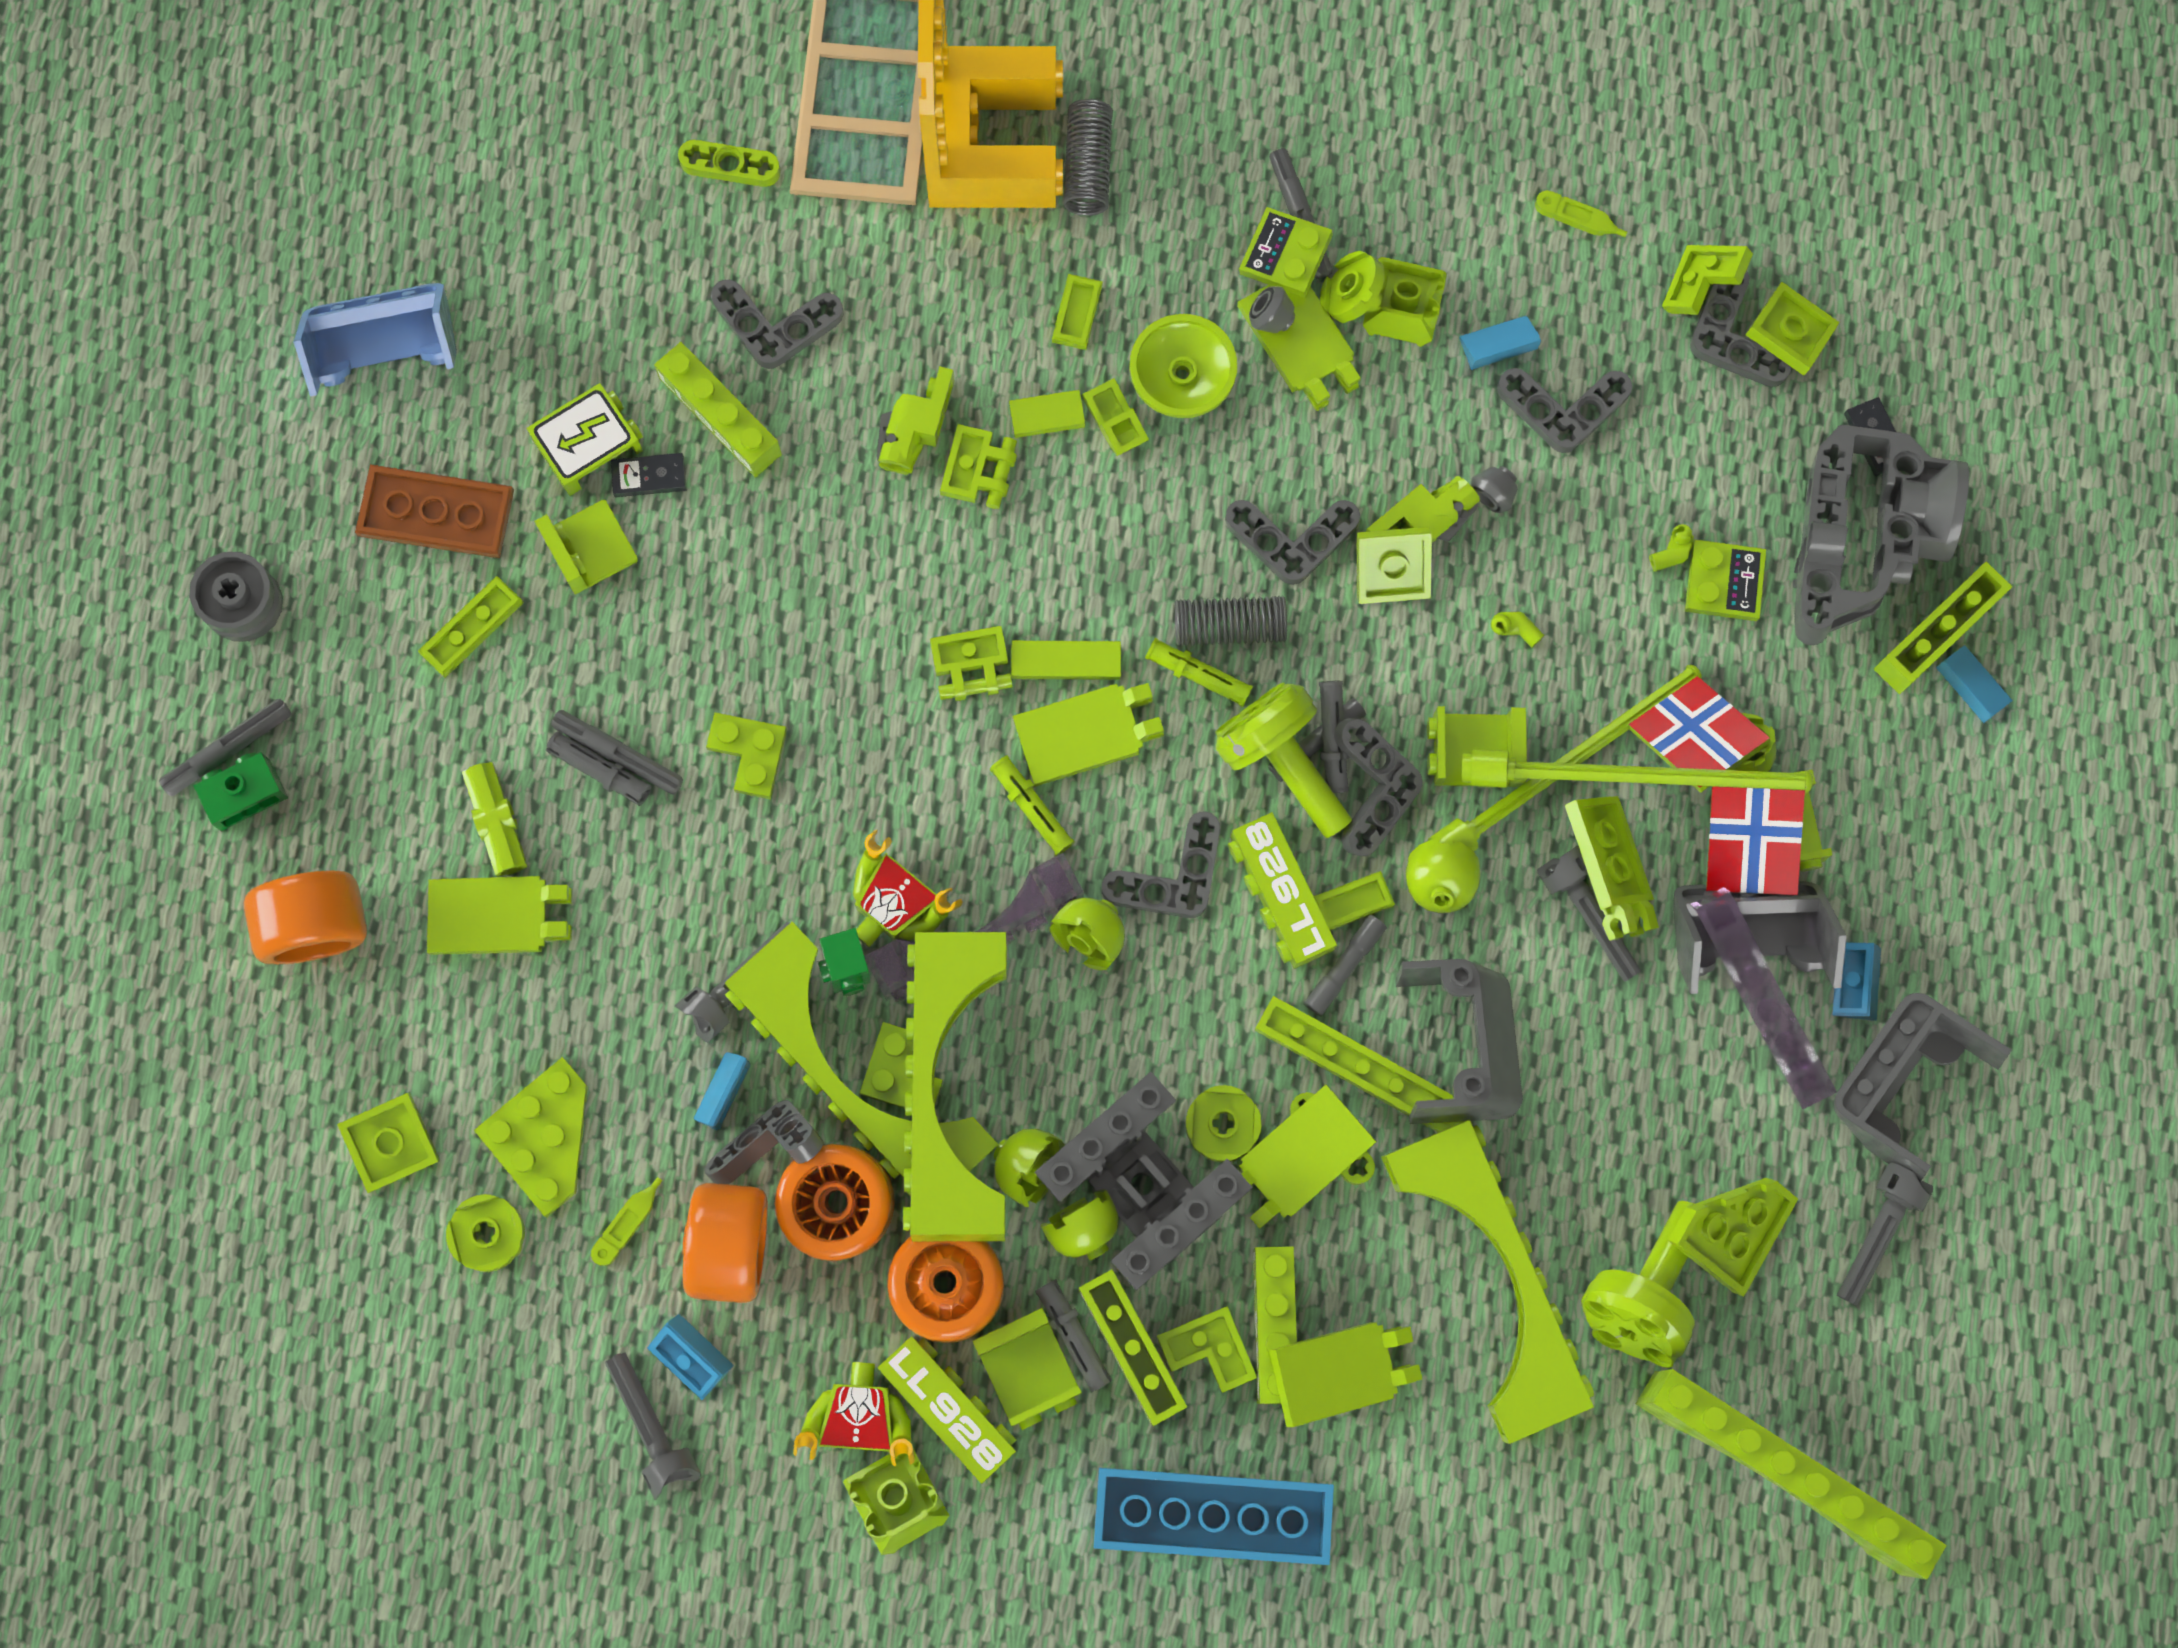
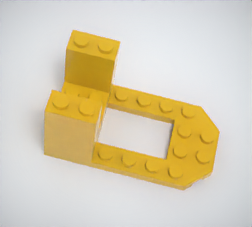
[918,0,1063,208]

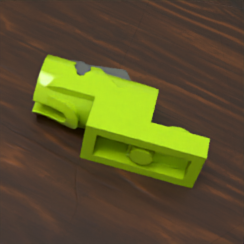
[877,366,955,475]
[1366,476,1480,543]

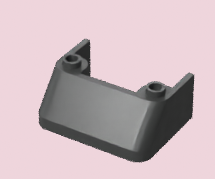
[1673,881,1847,994]
[1395,959,1523,1124]
[1834,993,2012,1182]

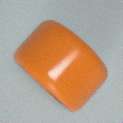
[244,870,367,965]
[775,1144,895,1261]
[682,1183,768,1303]
[887,1236,1004,1343]

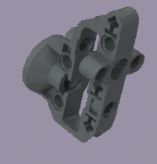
[1793,425,1969,645]

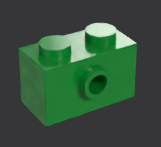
[193,752,288,831]
[817,928,870,996]

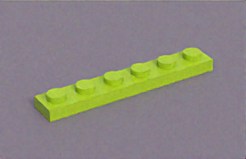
[1255,996,1463,1132]

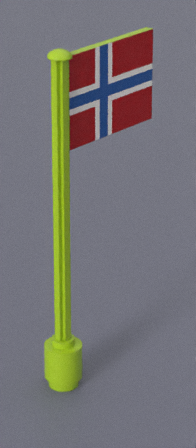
[1428,664,1771,851]
[1462,749,1813,895]

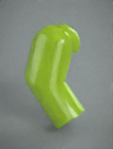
[1649,524,1694,572]
[1491,611,1545,648]

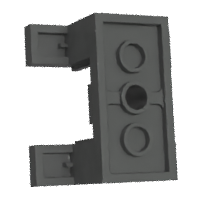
[1035,1072,1253,1291]

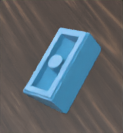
[1459,316,1541,370]
[1936,645,2013,723]
[1832,942,1881,1021]
[694,1052,751,1130]
[647,1314,734,1400]

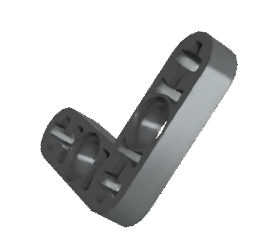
[1690,270,1791,387]
[711,279,844,369]
[1497,368,1632,453]
[1225,500,1360,585]
[1334,718,1423,856]
[1102,811,1220,918]
[704,1100,824,1184]

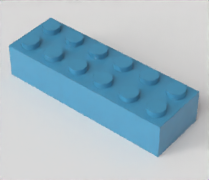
[1093,1468,1334,1565]

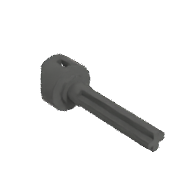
[1537,845,1641,982]
[674,921,790,1043]
[1837,1162,1933,1306]
[605,1353,701,1500]

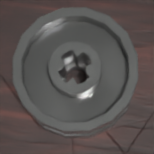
[189,552,283,642]

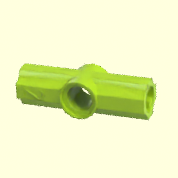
[462,762,528,877]

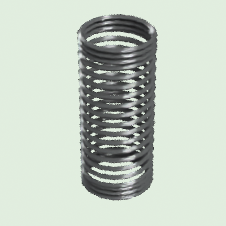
[1063,99,1113,216]
[1175,595,1287,646]

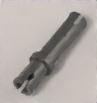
[1319,680,1350,793]
[546,731,652,806]
[1035,1279,1112,1393]

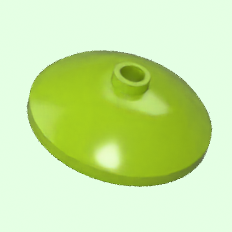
[1130,314,1237,418]

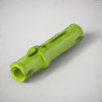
[1145,637,1253,707]
[990,755,1075,856]

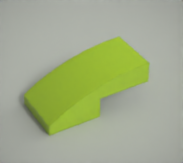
[1081,378,1149,456]

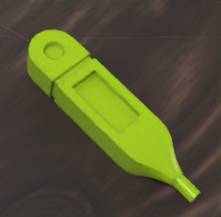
[1535,190,1627,237]
[591,1177,663,1266]

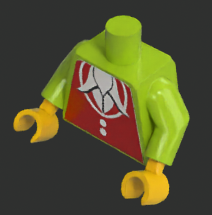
[853,830,963,948]
[793,1362,915,1466]

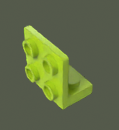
[534,500,638,595]

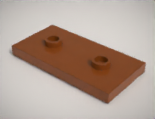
[355,464,514,558]

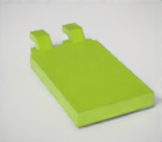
[1237,285,1361,411]
[1012,683,1164,787]
[1565,796,1659,941]
[427,876,572,955]
[1239,1084,1377,1229]
[1269,1322,1423,1427]

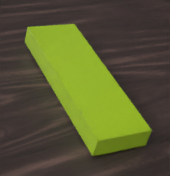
[418,576,524,678]
[1011,640,1121,680]

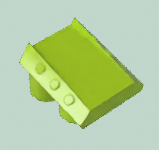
[1363,257,1447,347]
[843,1446,950,1555]

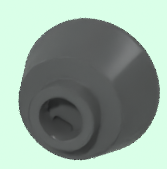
[1249,286,1295,333]
[1471,466,1518,513]

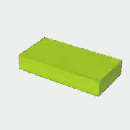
[1052,274,1103,350]
[1009,390,1085,438]
[1314,871,1395,931]

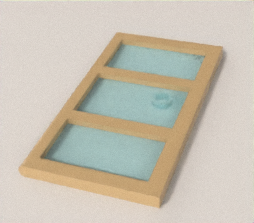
[790,0,923,205]

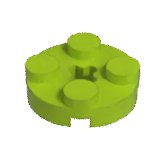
[1320,251,1385,323]
[1185,1085,1261,1162]
[446,1194,525,1272]

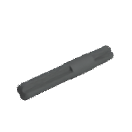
[1269,148,1333,279]
[159,699,291,796]
[551,710,683,795]

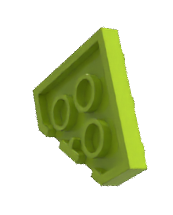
[474,1057,588,1218]
[1668,1177,1798,1297]

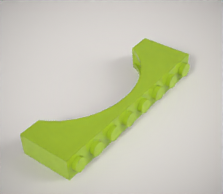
[725,921,999,1197]
[903,932,1007,1242]
[1381,1120,1594,1444]
[1635,1369,1947,1580]

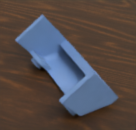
[293,283,457,397]

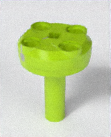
[1215,682,1352,838]
[1581,1201,1695,1368]

